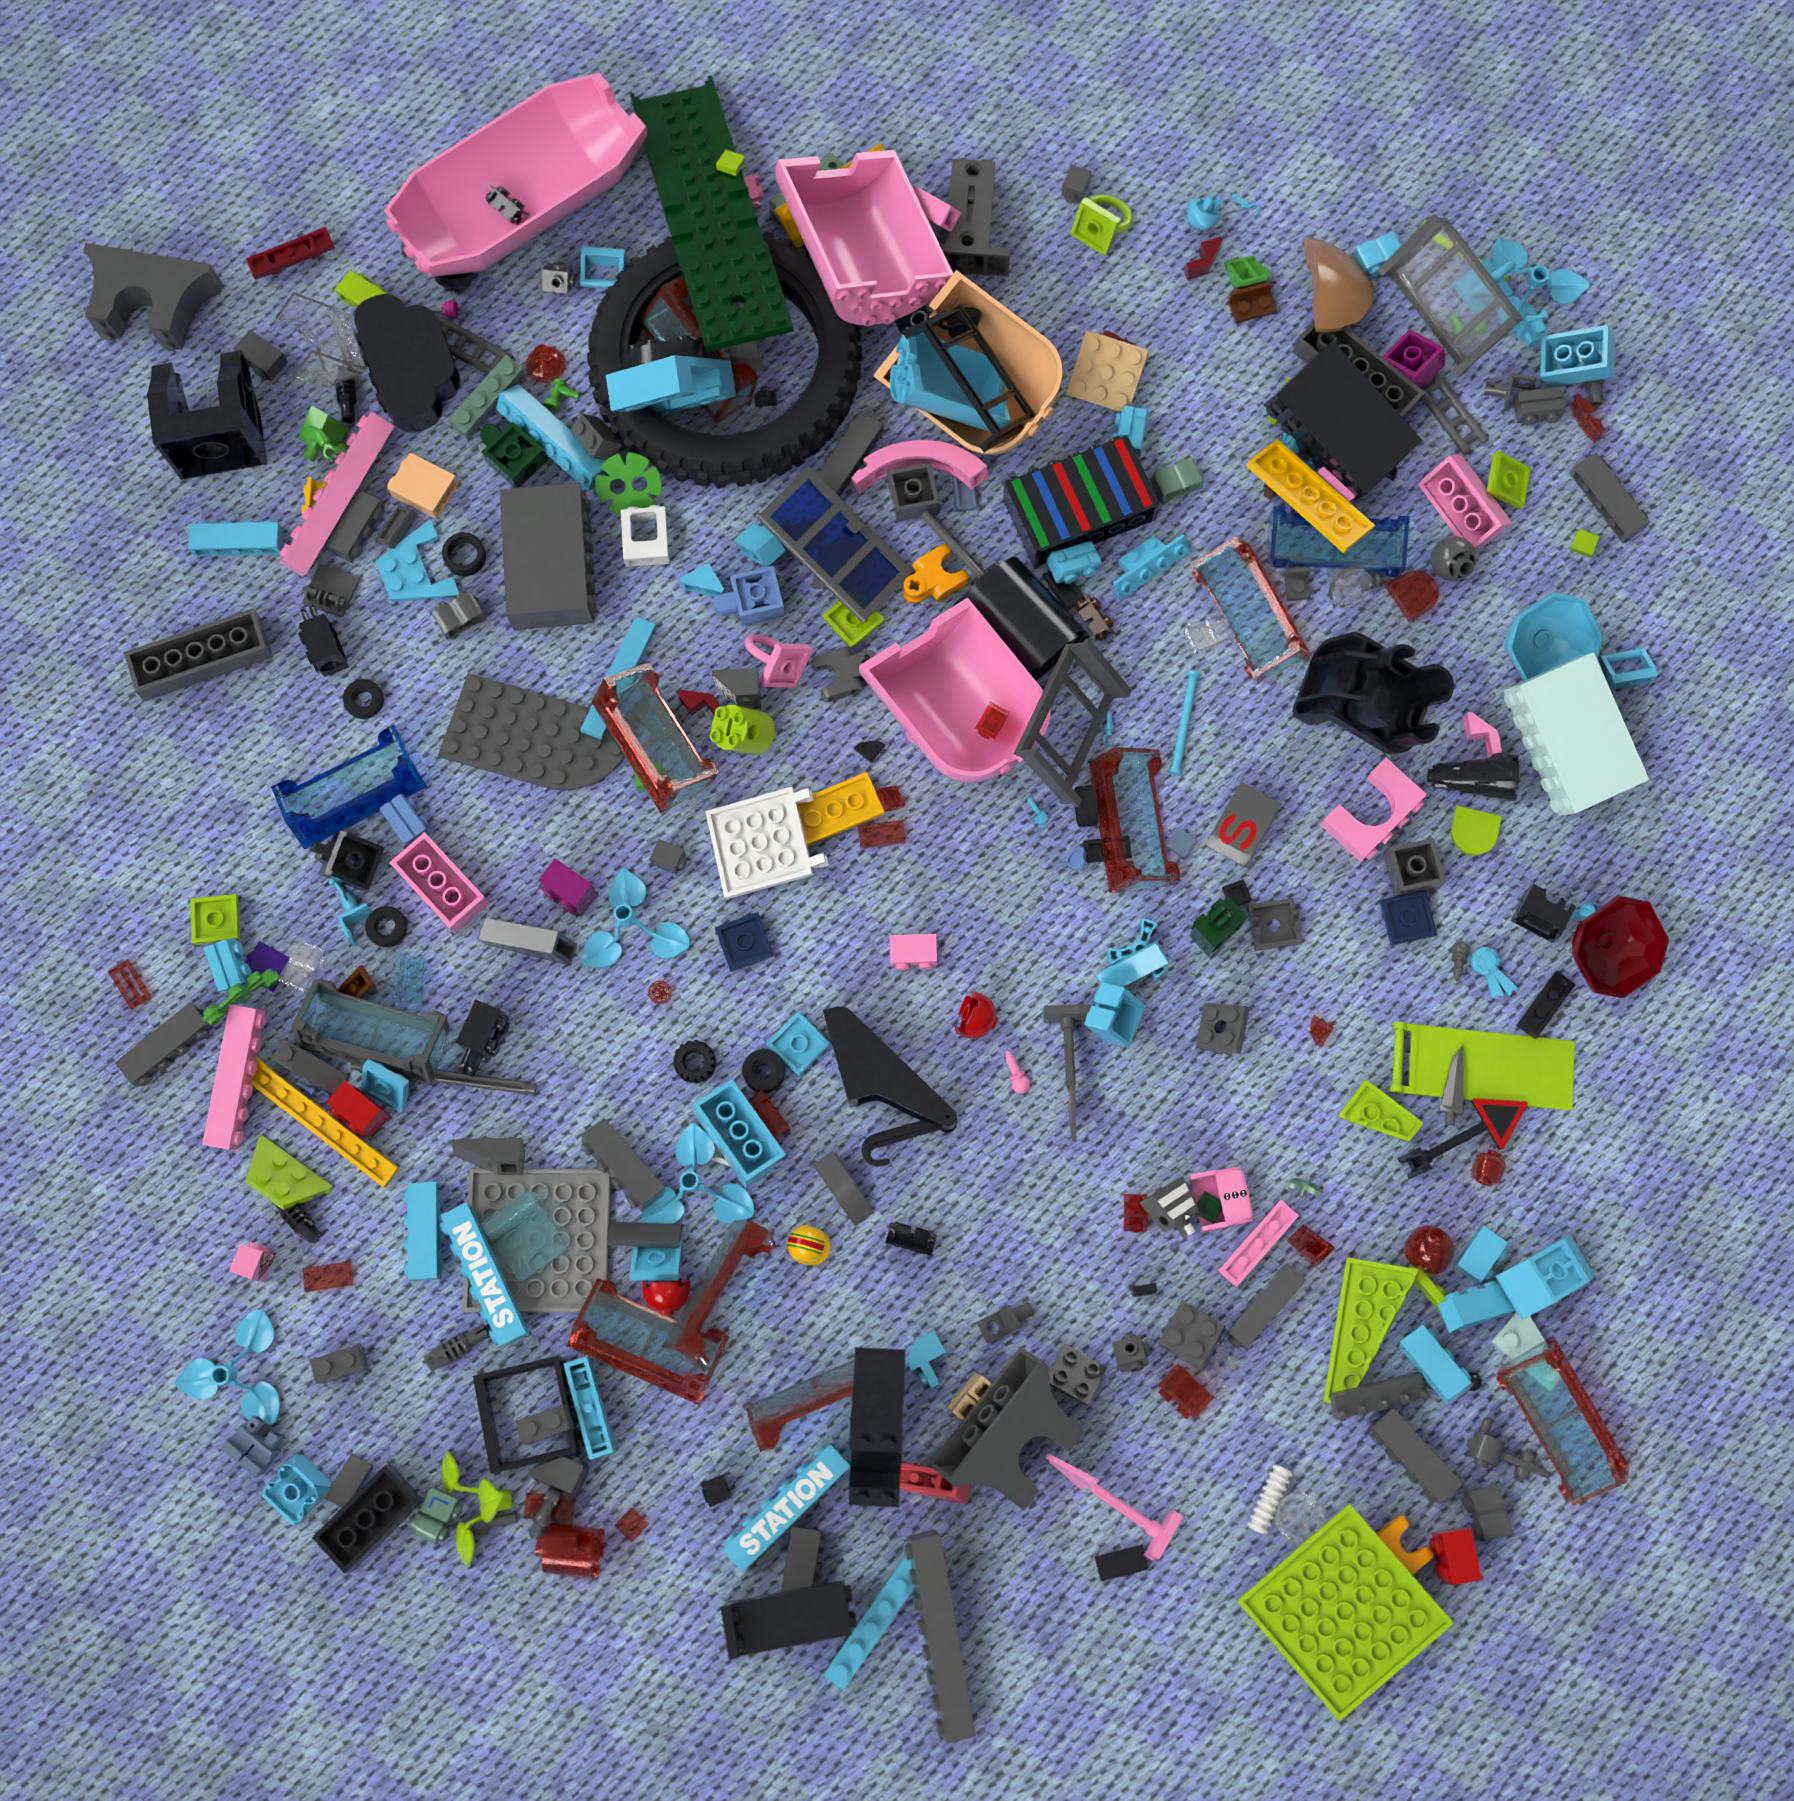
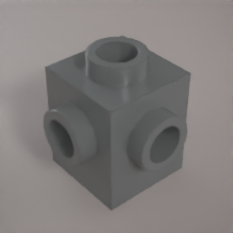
[542,262,576,296]
[1112,1334,1151,1372]

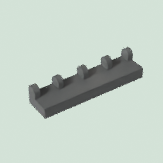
[1330,1371,1429,1422]

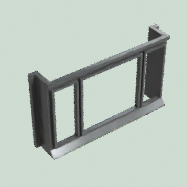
[1014,639,1132,807]

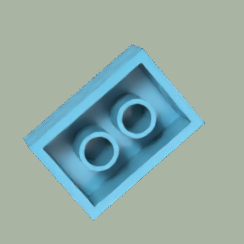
[1540,325,1615,387]

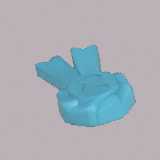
[1470,947,1518,999]

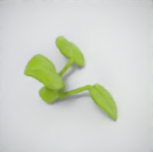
[441,1450,512,1567]

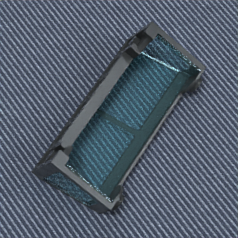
[291,979,449,1086]

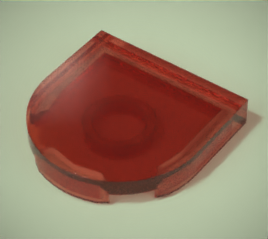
[1384,571,1439,622]

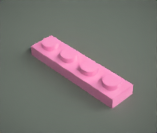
[1217,1200,1299,1288]

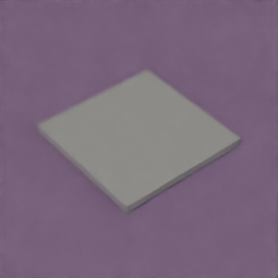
[462,1168,612,1313]

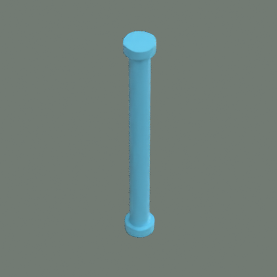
[1168,670,1201,776]

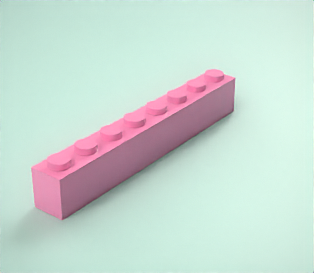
[279,411,394,577]

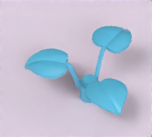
[1491,237,1590,333]
[581,868,690,968]
[641,1123,754,1224]
[174,1309,280,1425]

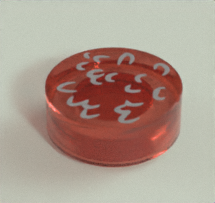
[648,981,672,1005]

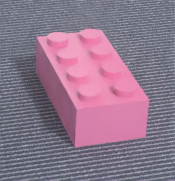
[389,832,490,934]

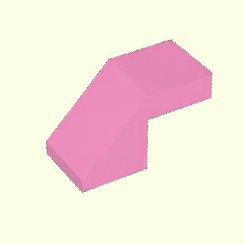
[1463,712,1502,758]

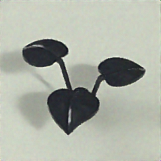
[895,305,982,338]

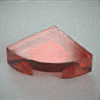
[1310,1015,1334,1048]

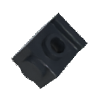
[701,1475,733,1507]

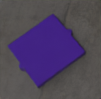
[246,941,293,993]

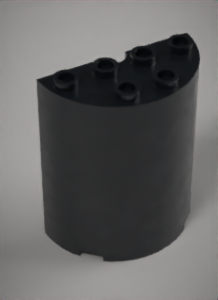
[953,556,1090,681]

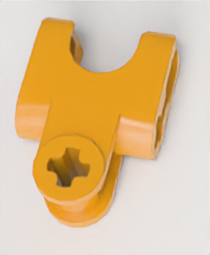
[903,544,971,603]
[1377,1515,1434,1574]

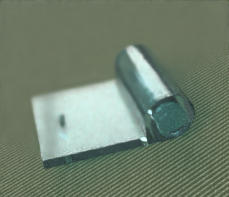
[480,1190,569,1283]

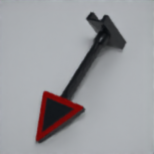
[1397,1098,1528,1179]

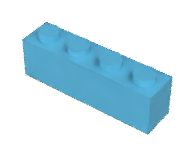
[188,520,283,556]
[404,1182,441,1281]

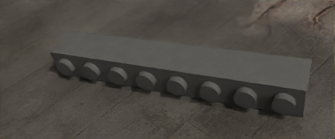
[904,1530,976,1744]

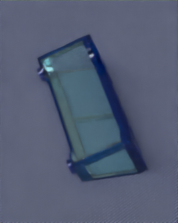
[1267,506,1410,577]
[271,725,427,850]

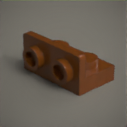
[1228,281,1277,324]

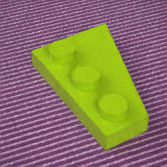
[1337,1079,1424,1142]

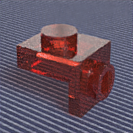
[1123,1194,1149,1233]

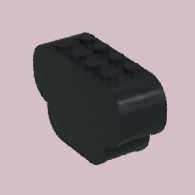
[354,294,461,433]

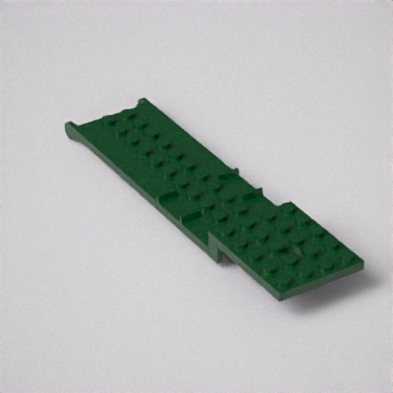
[629,75,794,352]

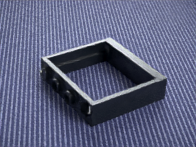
[472,1356,583,1474]

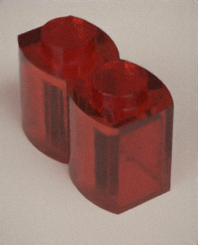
[1157,1363,1214,1420]

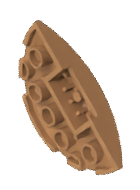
[1303,236,1373,332]

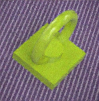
[1070,195,1133,256]

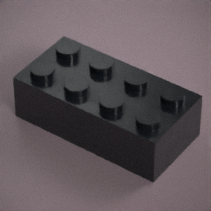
[312,1465,424,1574]

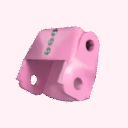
[1189,1167,1253,1233]

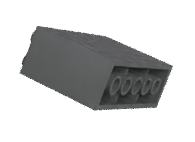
[500,482,597,630]

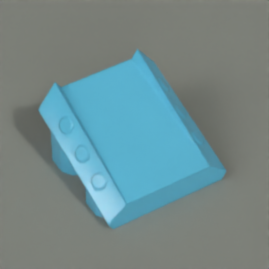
[261,1454,331,1527]

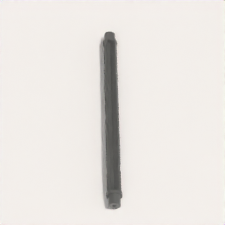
[350,1063,537,1095]

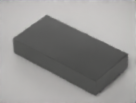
[375,505,417,549]
[324,1454,373,1508]

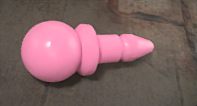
[1005,1051,1030,1094]

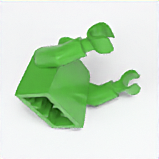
[299,406,349,462]

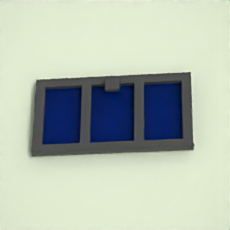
[756,466,913,624]

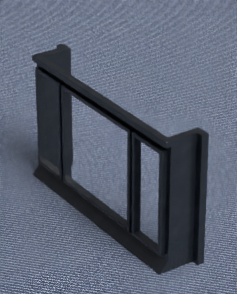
[902,304,1036,453]

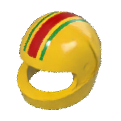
[787,1224,831,1265]

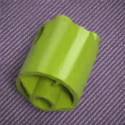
[710,705,775,755]

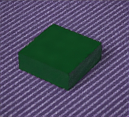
[1196,1191,1222,1224]

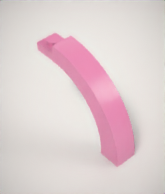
[851,440,988,494]

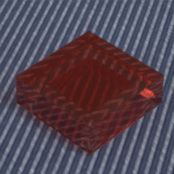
[876,786,905,812]
[614,1507,649,1543]

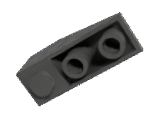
[451,1137,525,1175]

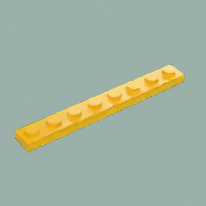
[251,1057,400,1187]

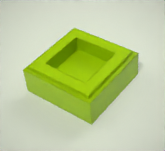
[716,150,745,176]
[1570,529,1600,558]

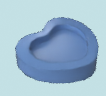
[1065,847,1087,871]

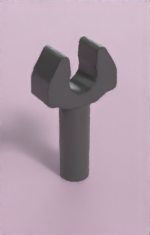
[470,1511,517,1536]

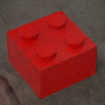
[326,1080,390,1138]
[1429,1527,1482,1585]

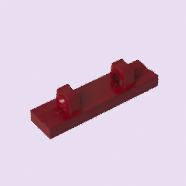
[245,227,335,280]

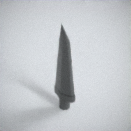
[1439,1046,1464,1126]

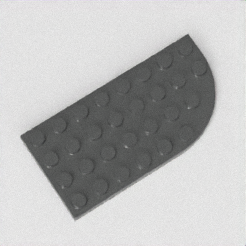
[438,673,639,791]

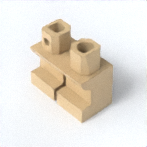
[947,1373,991,1420]

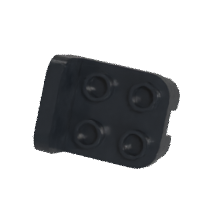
[1293,632,1454,755]

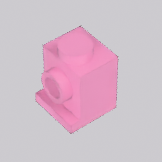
[744,174,763,211]

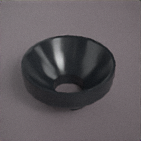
[434,272,473,292]

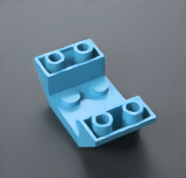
[1496,1233,1595,1320]

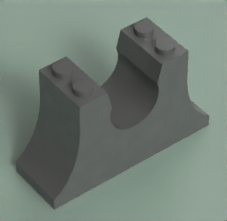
[83,243,223,352]
[928,1346,1085,1511]

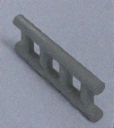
[438,316,514,375]
[1422,373,1489,455]
[921,511,987,577]

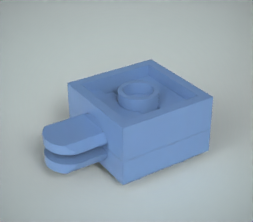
[714,566,785,626]

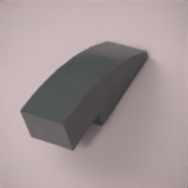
[813,1151,874,1226]

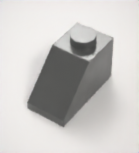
[528,1456,589,1498]

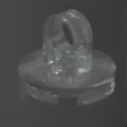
[1328,566,1372,610]

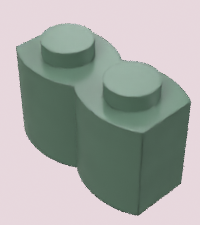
[1151,458,1204,503]

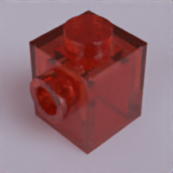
[975,701,1010,739]

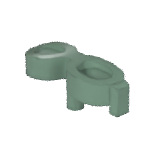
[1285,1178,1322,1199]

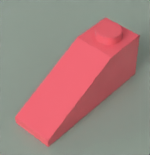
[900,1463,971,1504]

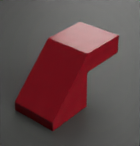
[1184,237,1223,280]
[677,690,722,716]

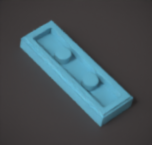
[1096,941,1169,987]

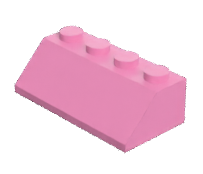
[1418,454,1512,549]

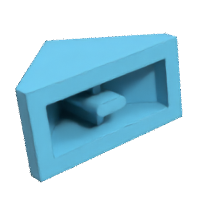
[680,563,725,597]

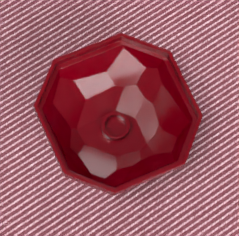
[1572,895,1669,998]

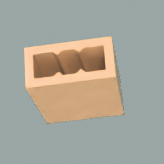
[387,453,459,519]

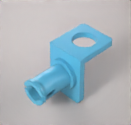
[337,892,372,946]

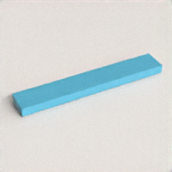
[581,616,656,740]

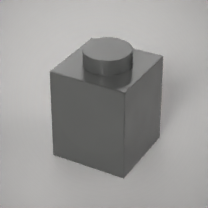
[1061,164,1091,203]
[649,839,687,875]

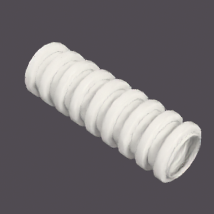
[1247,1464,1293,1535]

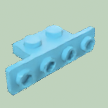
[1113,534,1190,600]

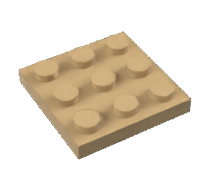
[1066,330,1149,412]

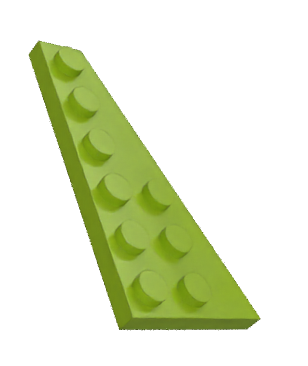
[1323,1257,1420,1404]

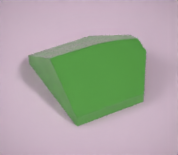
[1224,255,1272,288]

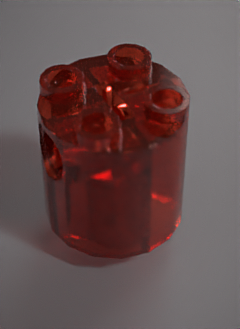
[535,1522,606,1579]

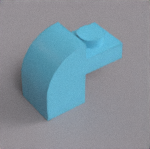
[909,1331,946,1389]

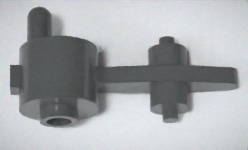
[1466,1417,1551,1483]

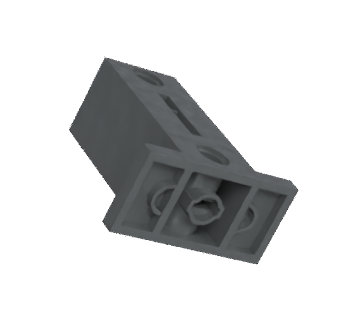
[938,158,1010,277]

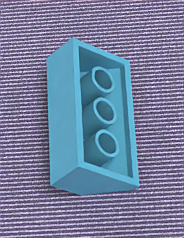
[693,1079,786,1188]

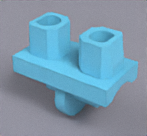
[1516,307,1548,348]

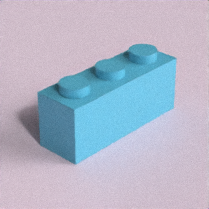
[1438,1281,1516,1333]
[1399,1325,1471,1406]

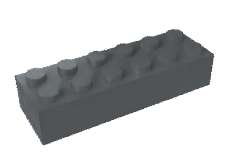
[1292,322,1425,420]
[124,608,273,701]

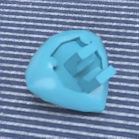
[1187,195,1223,230]

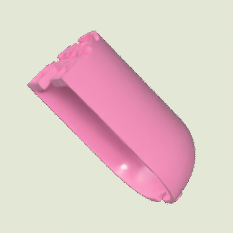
[859,598,1050,783]

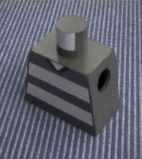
[1140,1176,1198,1238]

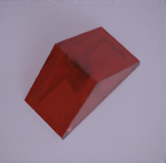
[1287,1224,1335,1268]

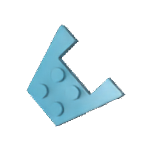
[376,520,460,602]

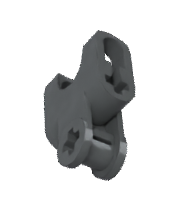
[810,647,877,703]

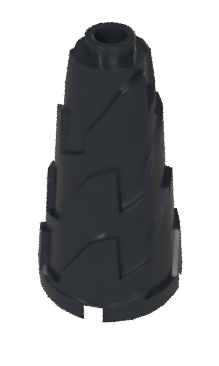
[1427,755,1519,801]

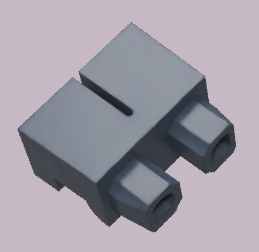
[220,1416,284,1477]

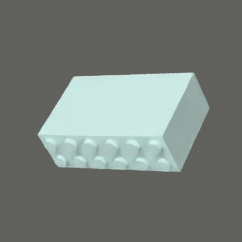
[1503,652,1649,816]

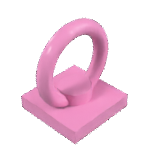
[745,634,813,687]

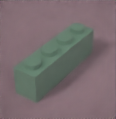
[448,355,525,440]

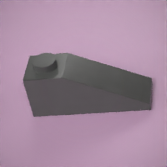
[271,1039,349,1094]

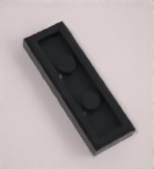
[1516,971,1576,1039]

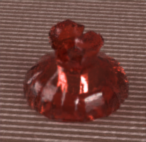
[525,344,566,384]

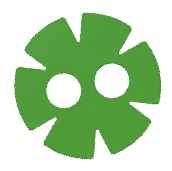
[595,452,662,515]

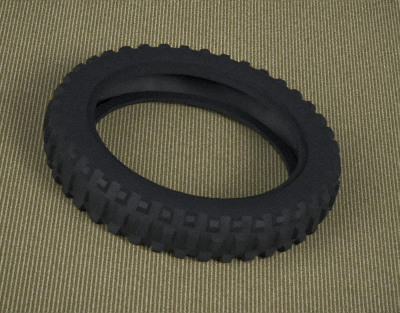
[587,231,862,488]

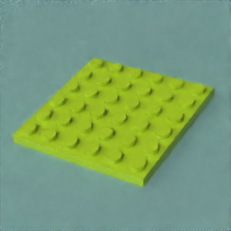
[1237,1502,1454,1721]

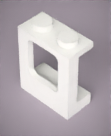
[621,505,670,567]

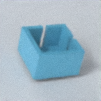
[1084,982,1146,1048]

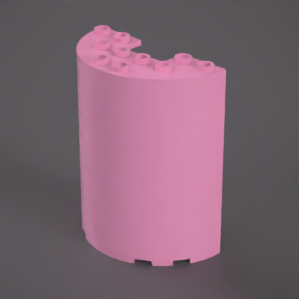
[775,150,953,327]

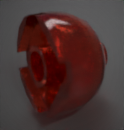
[1403,1225,1454,1274]

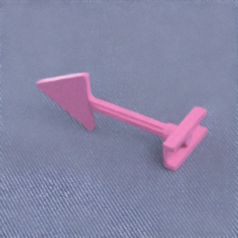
[1046,1454,1183,1561]

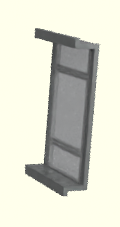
[1378,214,1524,377]

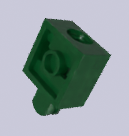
[480,422,548,488]
[1189,896,1248,957]

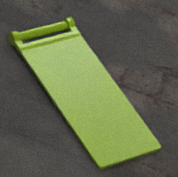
[1389,1022,1575,1110]

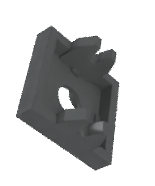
[1247,898,1302,951]
[1195,1003,1250,1056]

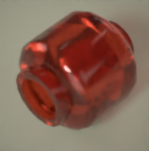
[1471,1150,1507,1187]

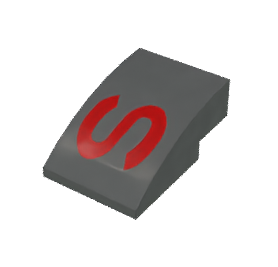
[1205,781,1282,868]

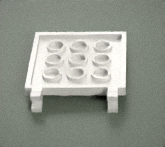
[705,787,829,899]

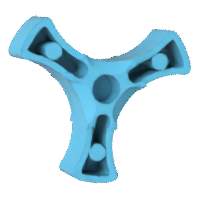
[1107,919,1167,981]

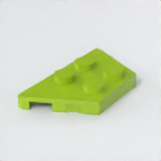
[246,1135,333,1210]

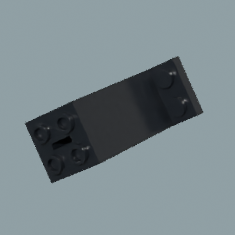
[720,1580,857,1660]

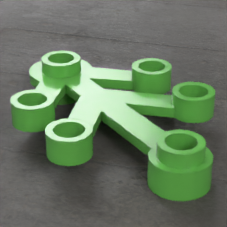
[202,968,282,1026]

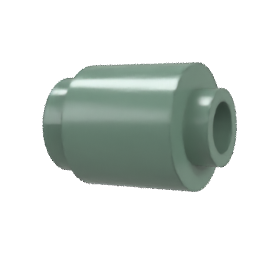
[410,1511,449,1545]

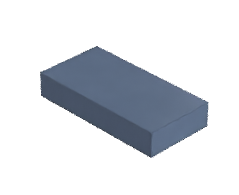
[952,476,978,512]

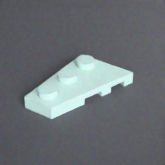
[1491,1311,1565,1391]

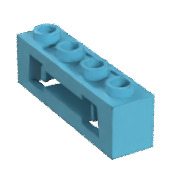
[564,1357,617,1460]

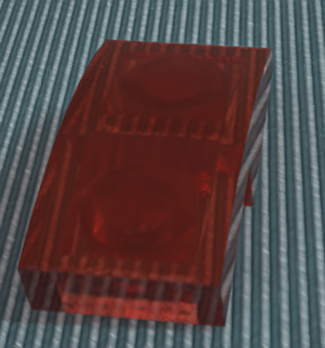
[1570,394,1606,443]

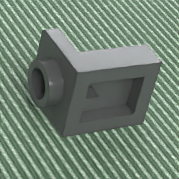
[1284,565,1310,601]

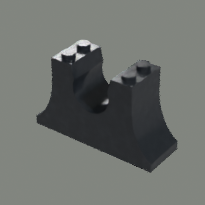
[849,1347,906,1507]

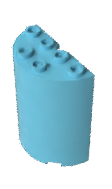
[890,327,1010,432]

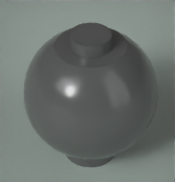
[1430,536,1477,581]

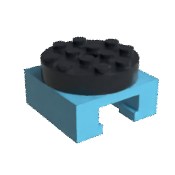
[606,335,736,414]

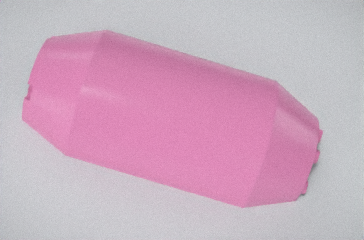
[384,73,647,277]

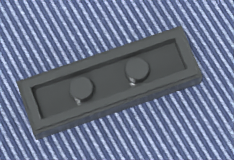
[607,1222,682,1247]

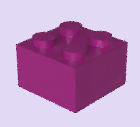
[1382,329,1446,389]
[538,858,598,917]

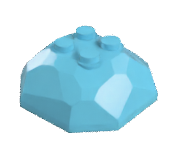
[1504,592,1604,681]

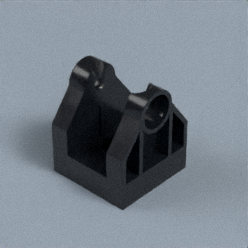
[147,350,268,480]

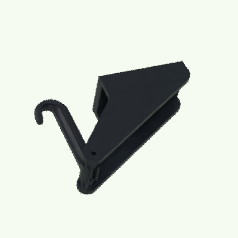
[823,1006,957,1167]

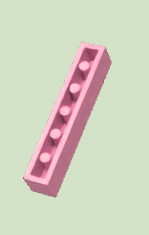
[202,1004,266,1150]

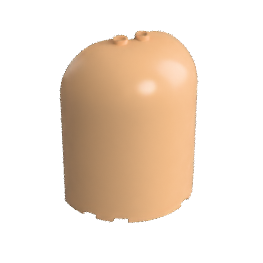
[873,270,1063,455]

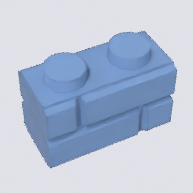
[379,794,431,847]

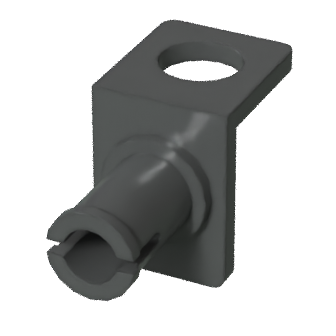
[1484,373,1536,410]
[977,1302,1034,1343]

